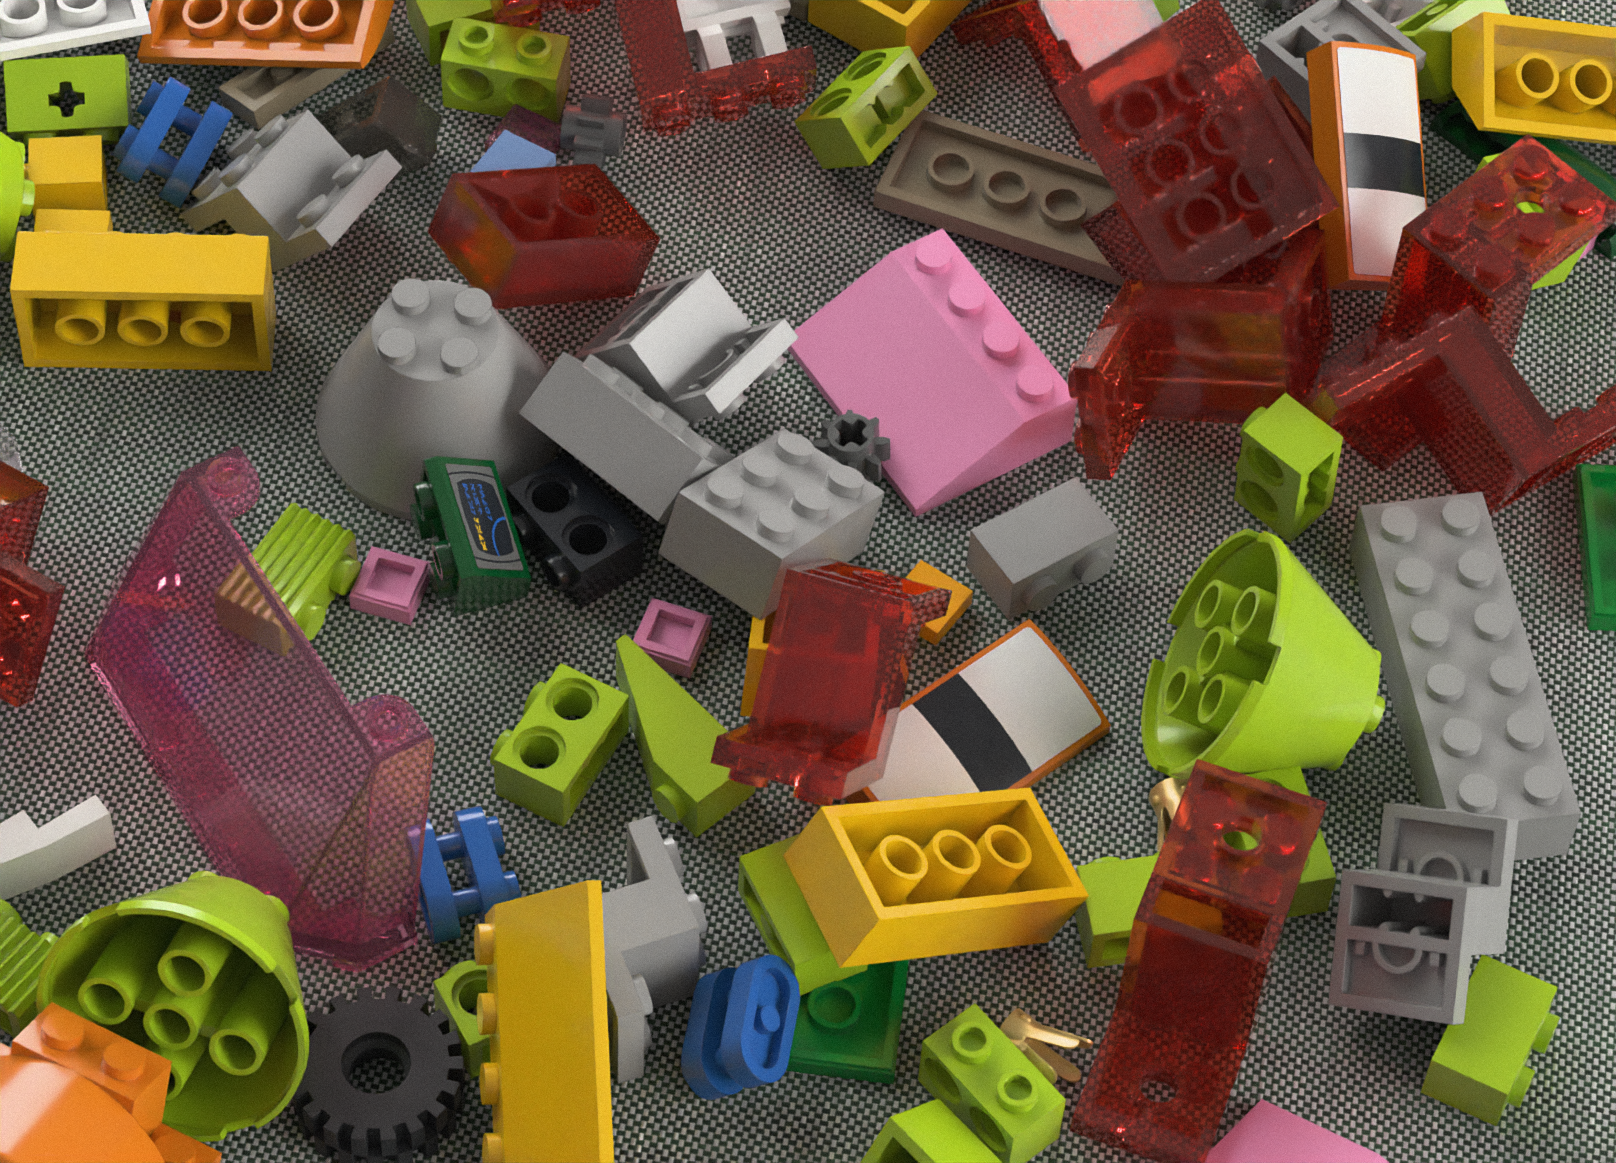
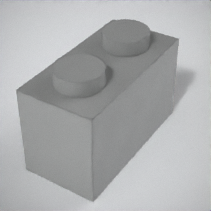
[966,477,1119,620]

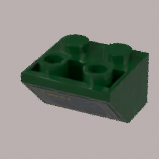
[410,456,531,617]

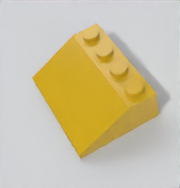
[474,880,614,1163]

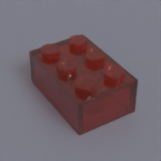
[427,164,660,309]

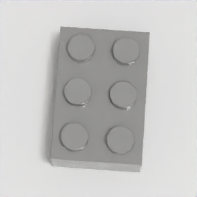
[519,352,735,525]
[658,428,885,620]

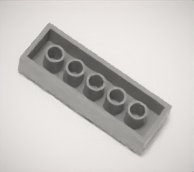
[1349,492,1581,861]

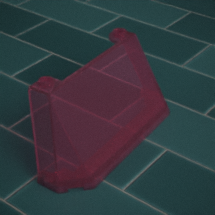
[84,446,435,973]

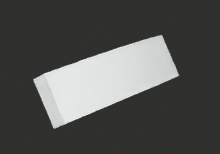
[0,795,117,900]

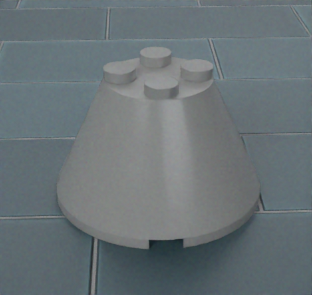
[315,278,560,520]

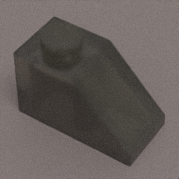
[315,76,442,182]

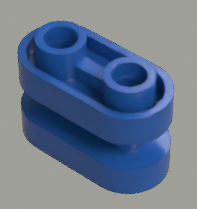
[111,76,233,208]
[401,806,521,945]
[681,955,800,1100]

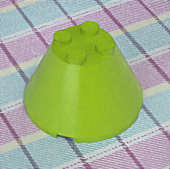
[1141,528,1385,779]
[37,870,309,1142]

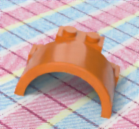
[0,1002,222,1163]

